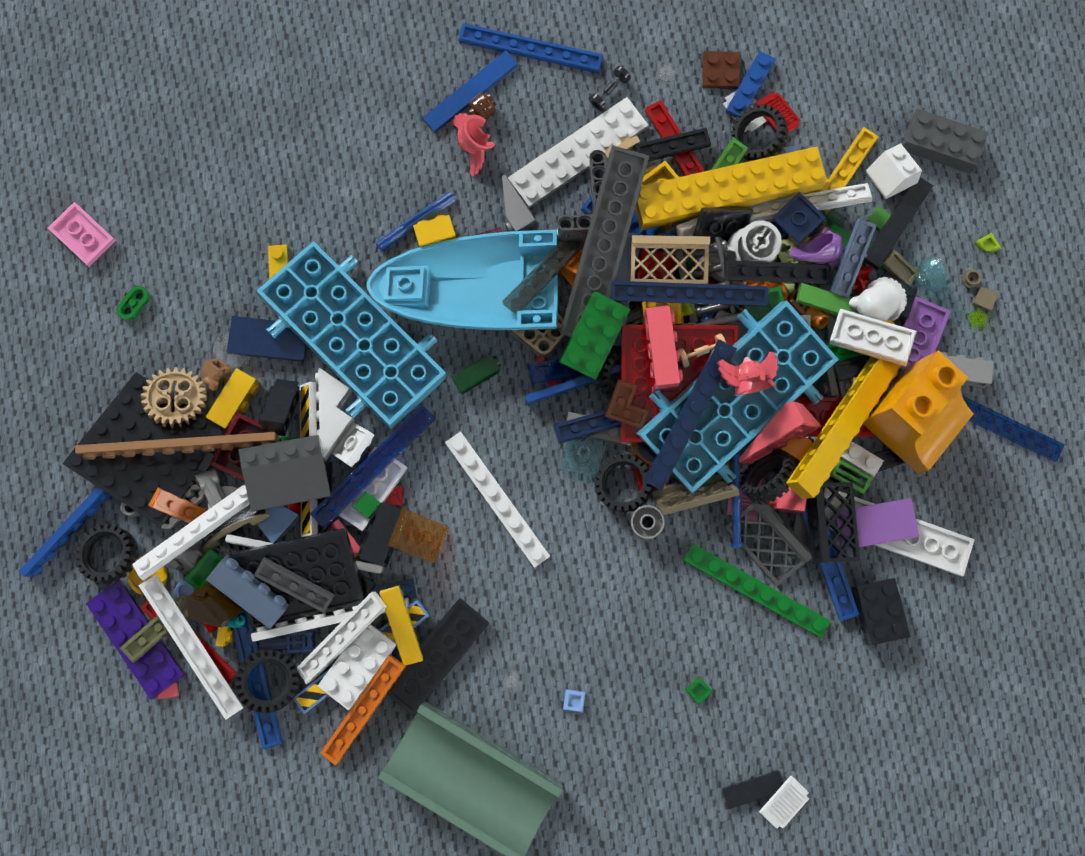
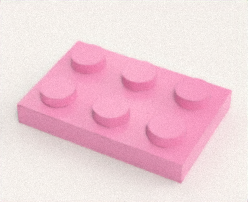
[48,202,116,267]

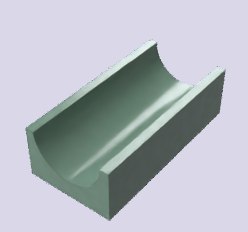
[378,701,563,856]

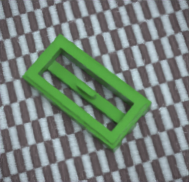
[830,460,873,495]

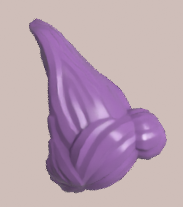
[790,231,844,268]

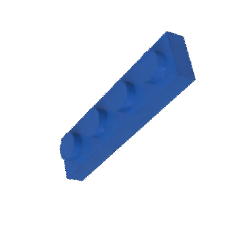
[725,51,776,118]

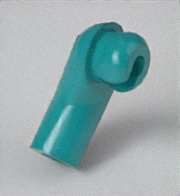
[226,615,245,628]

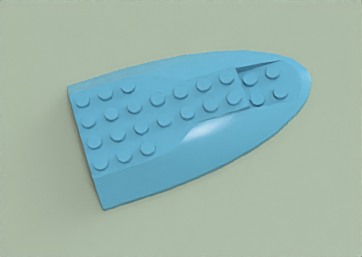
[367,230,558,330]

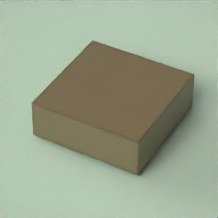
[972,286,998,312]

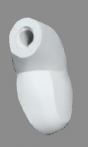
[694,220,782,285]

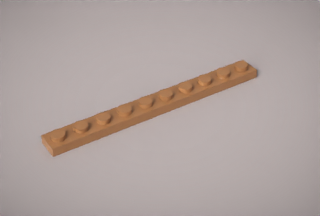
[75,432,279,460]

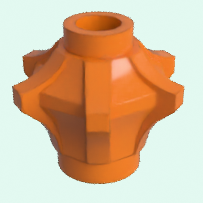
[804,306,829,329]

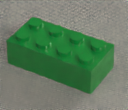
[559,291,630,380]

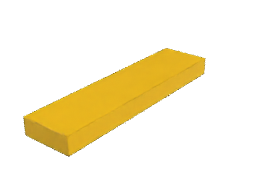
[380,585,423,666]

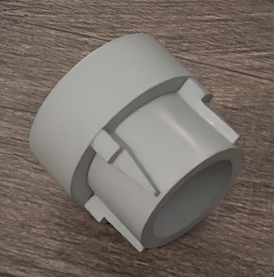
[631,505,665,539]

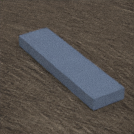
[830,218,877,298]

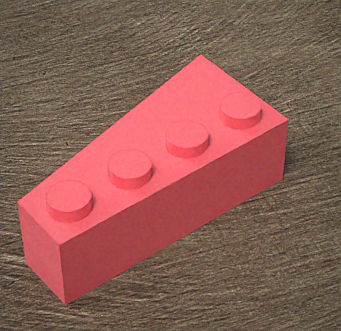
[644,306,683,394]

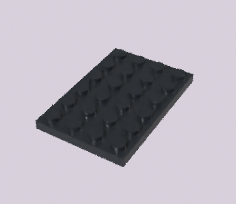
[230,528,366,629]

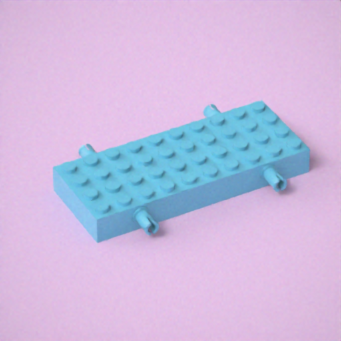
[257,241,446,430]
[637,301,839,493]

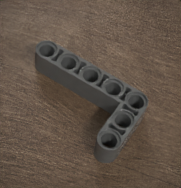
[557,150,607,241]

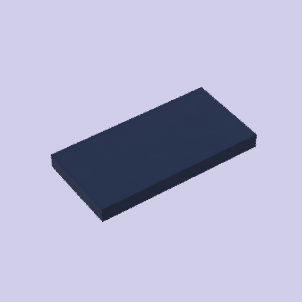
[226,316,306,362]

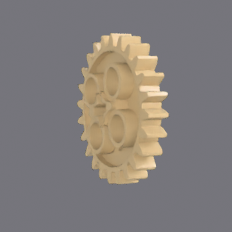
[141,367,207,428]

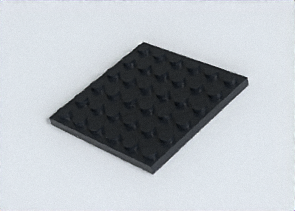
[62,372,227,528]

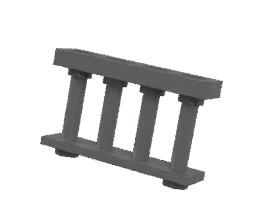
[675,237,740,323]

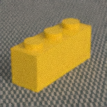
[206,368,260,430]

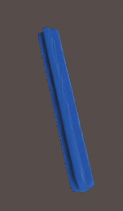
[376,192,455,251]

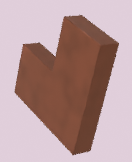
[605,379,649,429]

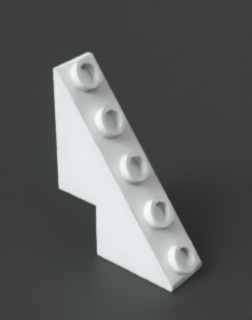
[315,368,355,462]

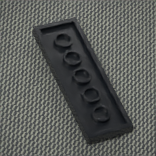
[387,598,490,716]

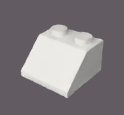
[866,143,922,199]

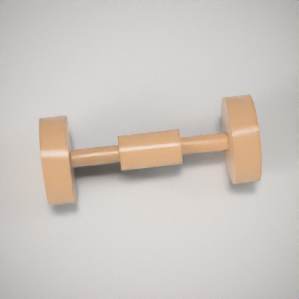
[678,334,726,368]

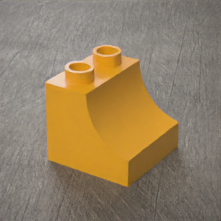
[863,350,973,474]

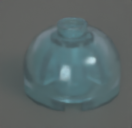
[916,253,951,292]

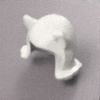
[849,277,907,321]

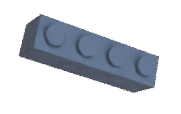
[206,556,289,629]

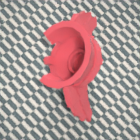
[452,113,495,177]
[717,352,778,396]

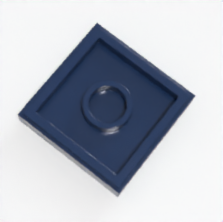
[771,192,826,246]

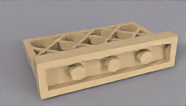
[630,235,710,284]

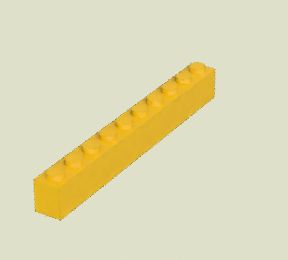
[786,356,901,499]

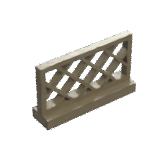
[652,472,740,515]

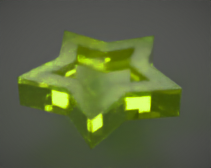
[966,307,989,328]

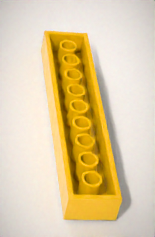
[635,146,827,231]

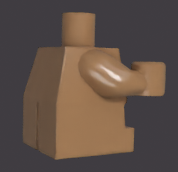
[201,358,232,392]

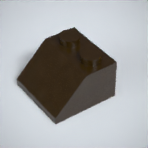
[186,582,245,628]

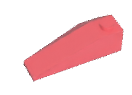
[738,401,821,464]

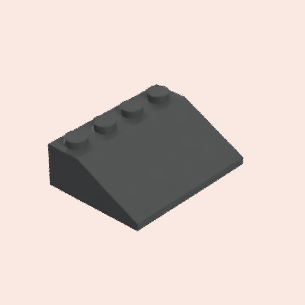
[239,435,331,512]

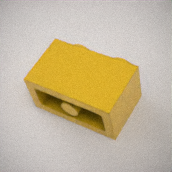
[413,215,456,247]

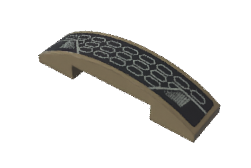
[200,504,270,554]

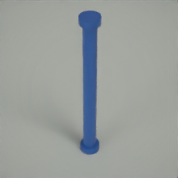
[731,453,743,548]

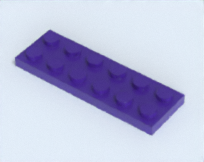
[86,581,186,700]

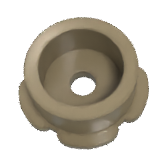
[962,270,981,288]

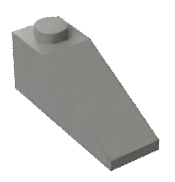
[502,175,535,232]

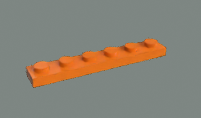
[320,654,406,766]

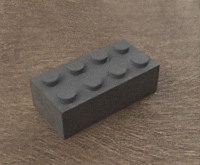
[902,108,988,174]

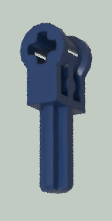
[259,631,316,653]

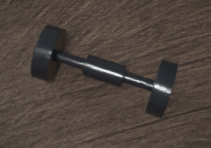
[589,66,631,111]

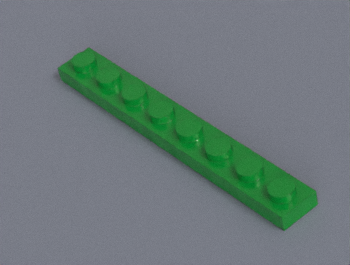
[683,543,831,638]

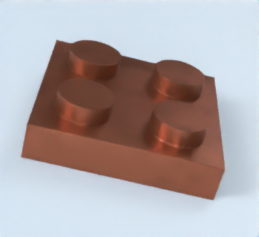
[702,51,740,89]

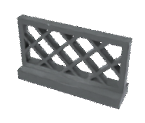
[725,502,812,586]

